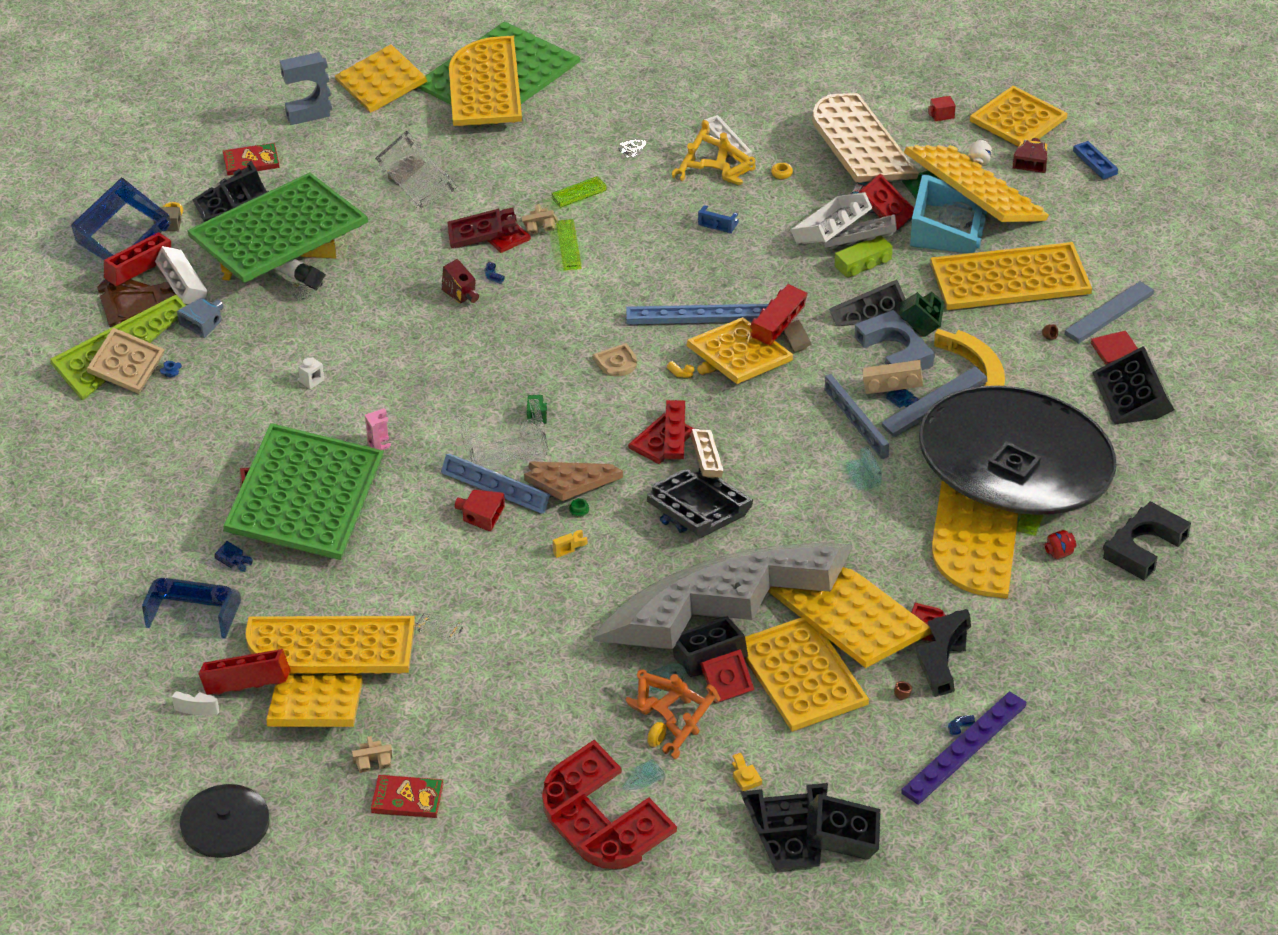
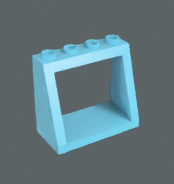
[910,175,987,253]

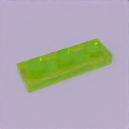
[551,176,607,208]

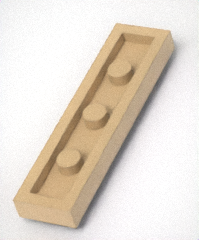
[691,429,723,478]

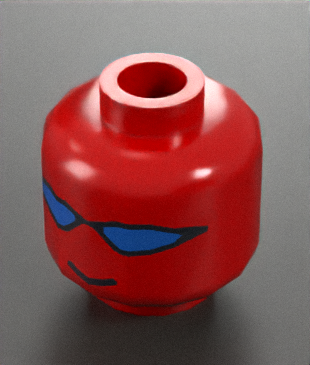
[1044,530,1077,559]

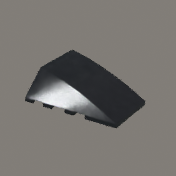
[192,161,269,222]
[740,783,828,871]

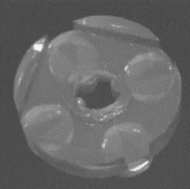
[939,202,975,231]

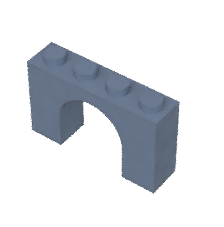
[280,52,332,125]
[855,310,935,370]

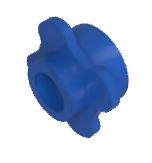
[160,361,182,377]

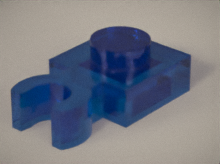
[215,541,253,572]

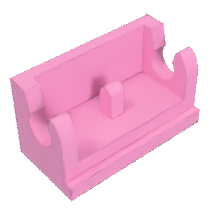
[365,408,391,450]

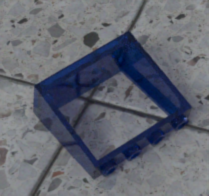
[71,177,171,260]

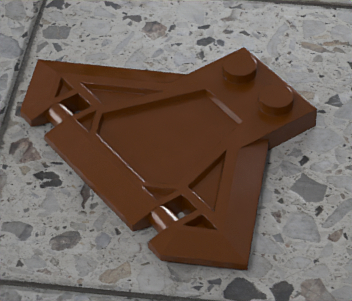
[97,279,176,327]

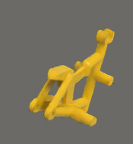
[672,120,756,185]

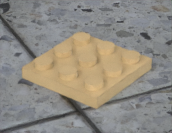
[87,328,165,394]

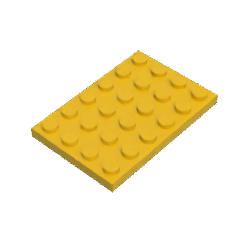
[744,617,869,732]

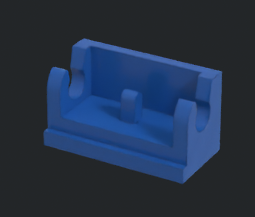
[698,205,739,234]

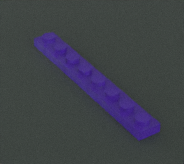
[901,691,1027,805]

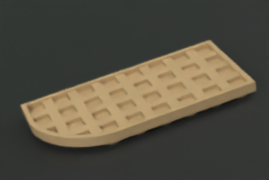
[812,93,919,183]

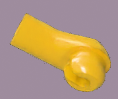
[667,361,695,378]
[697,361,716,375]

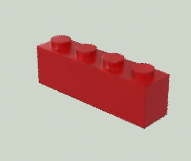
[104,232,171,286]
[750,284,808,346]
[198,649,290,695]

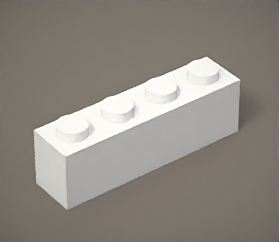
[155,246,208,304]

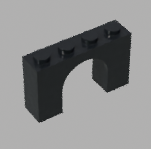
[1103,501,1191,581]

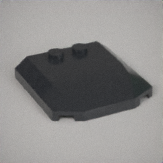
[647,468,753,537]

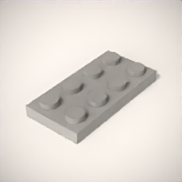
[824,215,896,249]

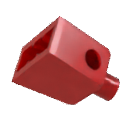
[455,490,505,532]

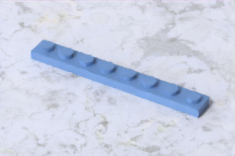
[626,304,768,324]

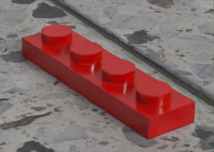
[664,400,685,459]

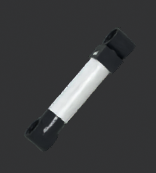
[274,259,326,291]

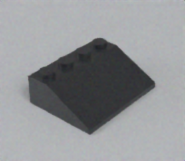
[1092,346,1175,425]

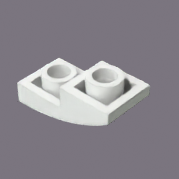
[172,691,220,715]

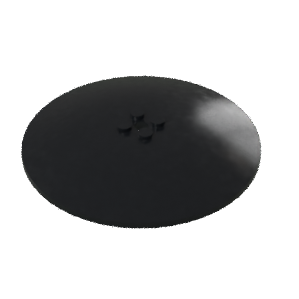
[919,386,1117,515]

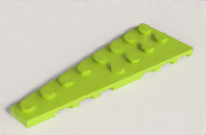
[50,295,186,400]

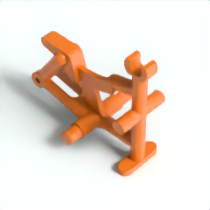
[625,669,721,759]

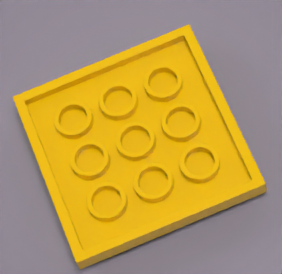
[335,44,427,113]
[970,86,1068,146]
[686,317,794,384]
[266,674,363,727]

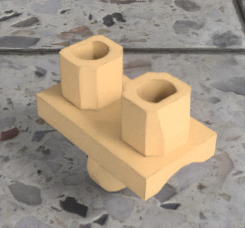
[522,204,558,235]
[352,736,392,773]

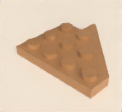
[524,461,623,501]

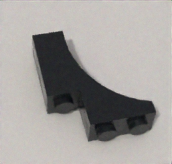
[916,609,971,697]

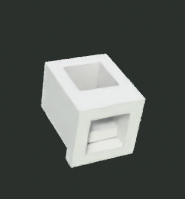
[297,357,324,389]

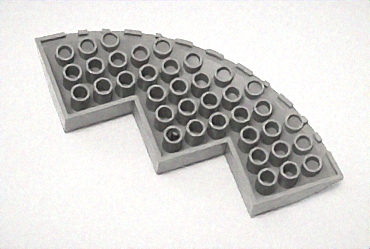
[593,543,852,649]

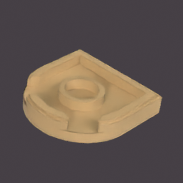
[592,343,637,376]

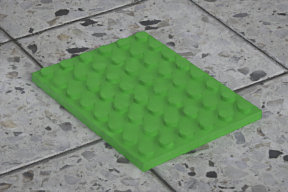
[417,21,580,125]
[187,172,368,283]
[223,423,384,560]

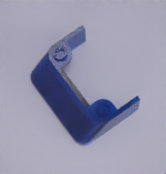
[142,578,241,639]

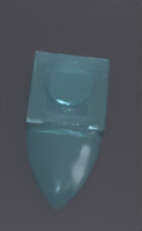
[622,759,665,790]

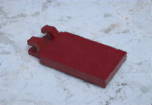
[447,208,519,249]

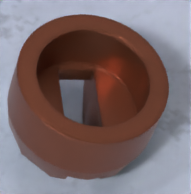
[1042,324,1058,339]
[894,681,912,700]

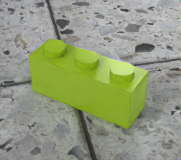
[834,235,893,278]

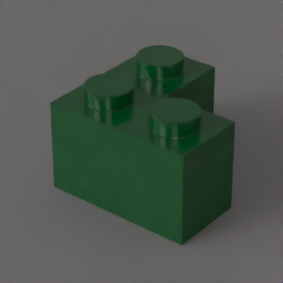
[899,292,944,337]

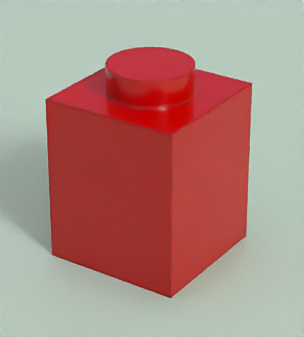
[928,96,956,122]

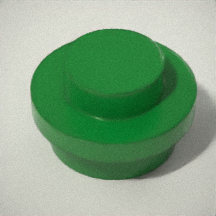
[569,498,589,517]

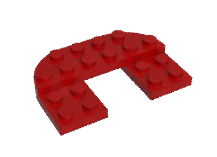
[542,739,677,869]

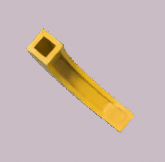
[934,329,1005,386]

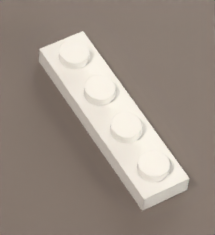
[704,115,752,162]

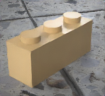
[863,360,923,394]

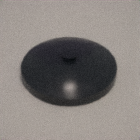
[180,784,270,858]

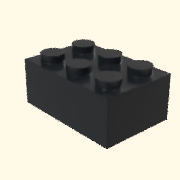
[673,616,748,677]
[806,794,881,860]

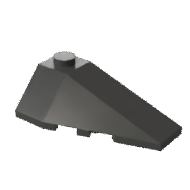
[829,279,906,326]

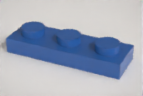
[1073,141,1118,179]

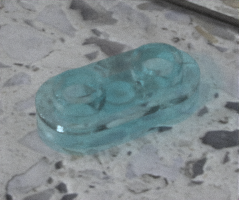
[648,663,685,692]

